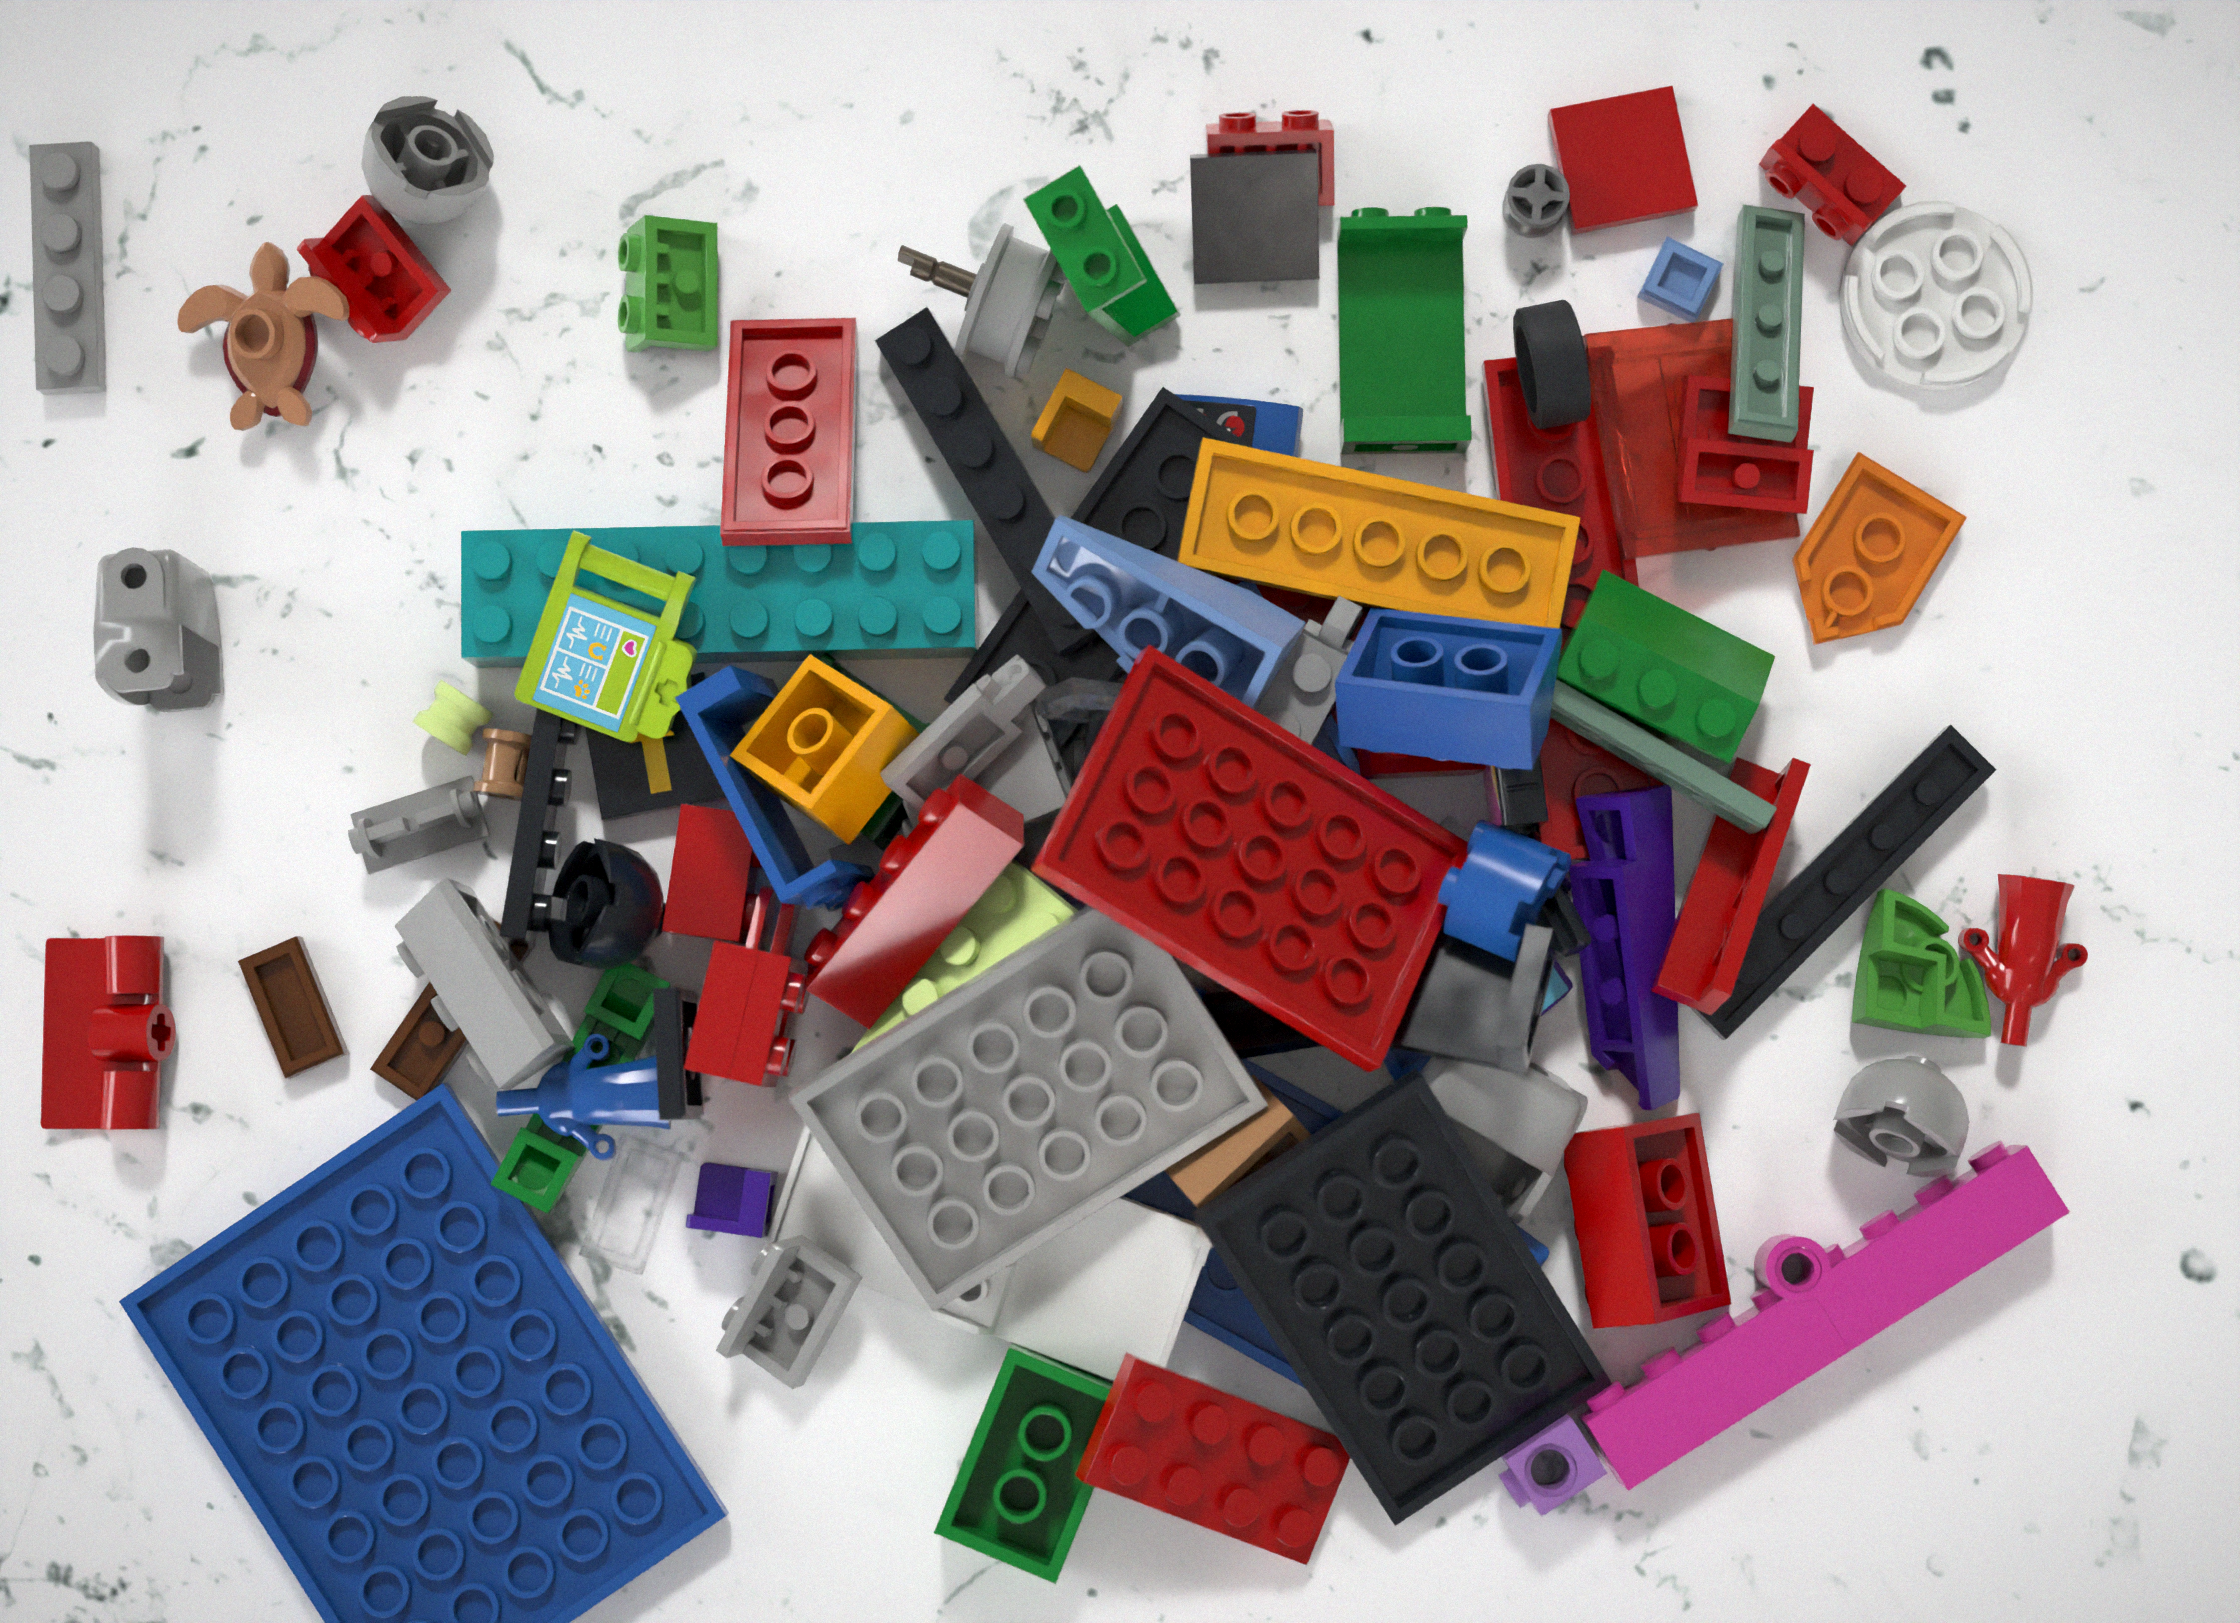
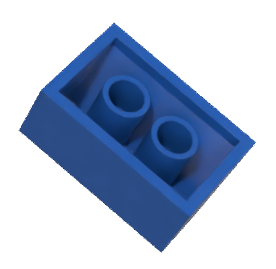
[1335,607,1562,770]

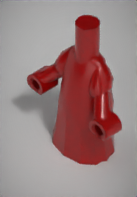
[1958,874,2088,1047]

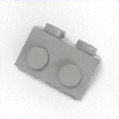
[716,1235,863,1389]

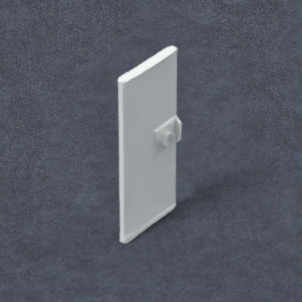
[764,1124,1213,1381]

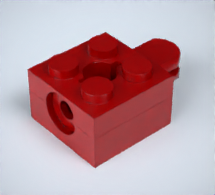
[684,886,810,1087]

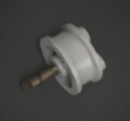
[897,223,1067,378]

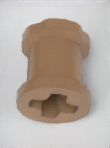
[473,728,532,801]

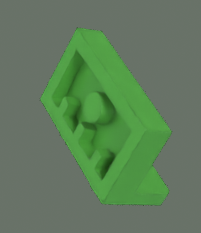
[618,215,718,353]

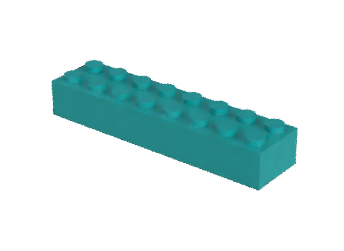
[461,520,979,668]

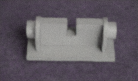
[348,775,491,875]

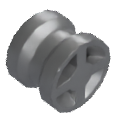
[1502,163,1570,238]

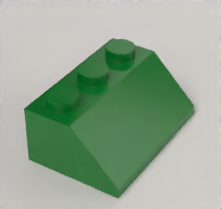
[1556,569,1775,771]

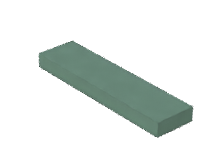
[1728,204,1805,442]
[1550,679,1777,834]

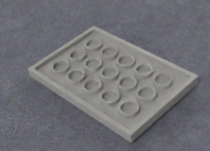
[788,905,1268,1312]

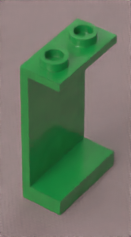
[1023,165,1181,347]
[1337,207,1472,455]

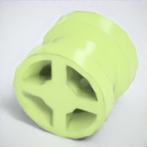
[412,679,494,756]

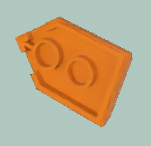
[1792,452,1967,645]

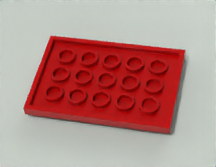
[1031,645,1469,1073]

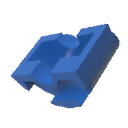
[1438,819,1572,962]

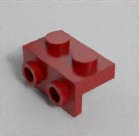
[296,195,452,343]

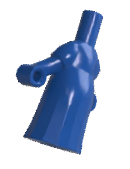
[496,1034,672,1161]

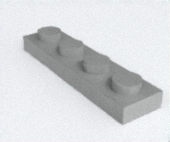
[29,141,106,395]

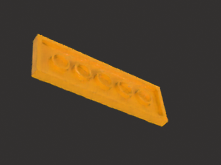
[1177,437,1581,629]

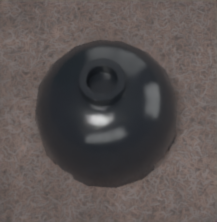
[548,838,666,970]

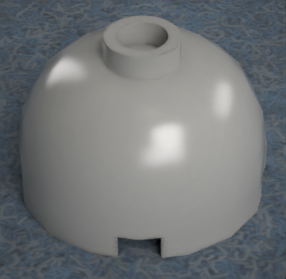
[361,96,494,225]
[1833,1056,1970,1177]

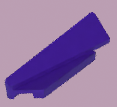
[1569,785,1680,1111]

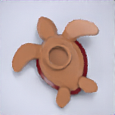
[177,242,349,431]

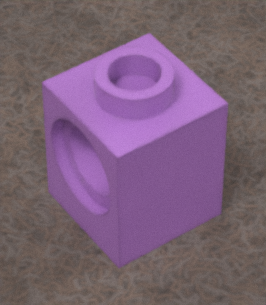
[1498,1414,1608,1516]

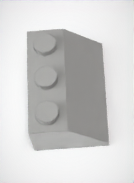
[394,877,575,1090]

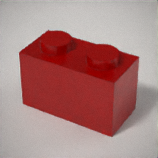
[662,804,763,945]

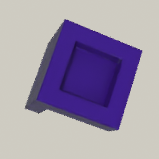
[685,1162,778,1238]

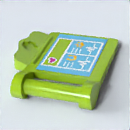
[514,530,697,742]

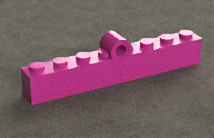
[1578,1141,2070,1491]

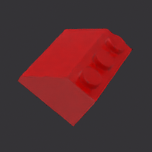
[1563,1112,1732,1329]

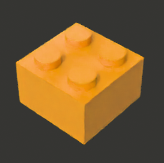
[730,654,920,845]

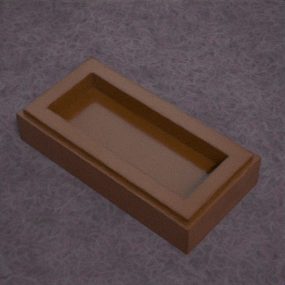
[238,936,350,1079]

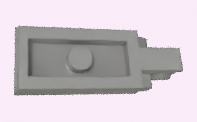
[1256,596,1363,746]
[880,654,1046,812]

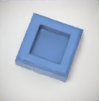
[1637,237,1724,324]

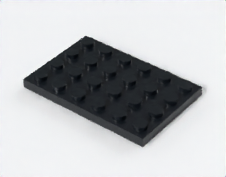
[1192,1068,1612,1526]

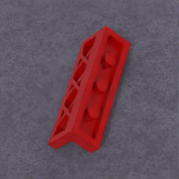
[1651,757,1811,1015]

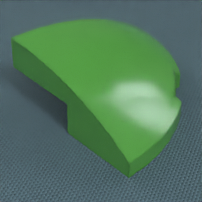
[1852,888,1991,1039]

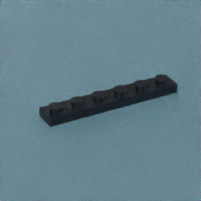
[875,307,1099,657]
[1688,724,1997,1040]

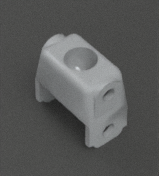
[93,547,224,712]
[1419,1056,1588,1224]

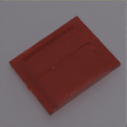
[1582,318,1801,561]

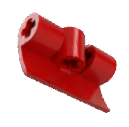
[40,935,176,1130]

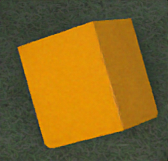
[1031,368,1123,473]

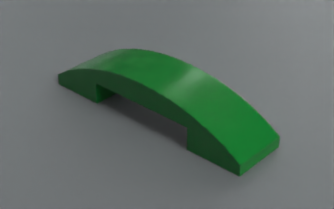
[490,963,671,1215]

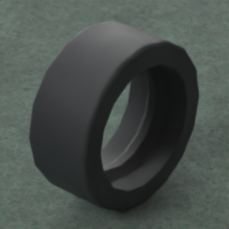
[1513,300,1591,430]

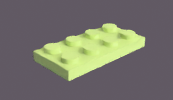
[850,859,1078,1054]

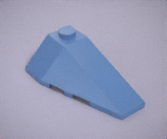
[1032,515,1306,711]

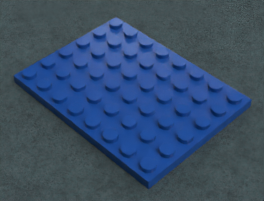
[119,1083,729,1623]

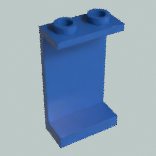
[675,665,875,912]

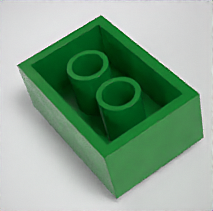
[933,1343,1113,1584]

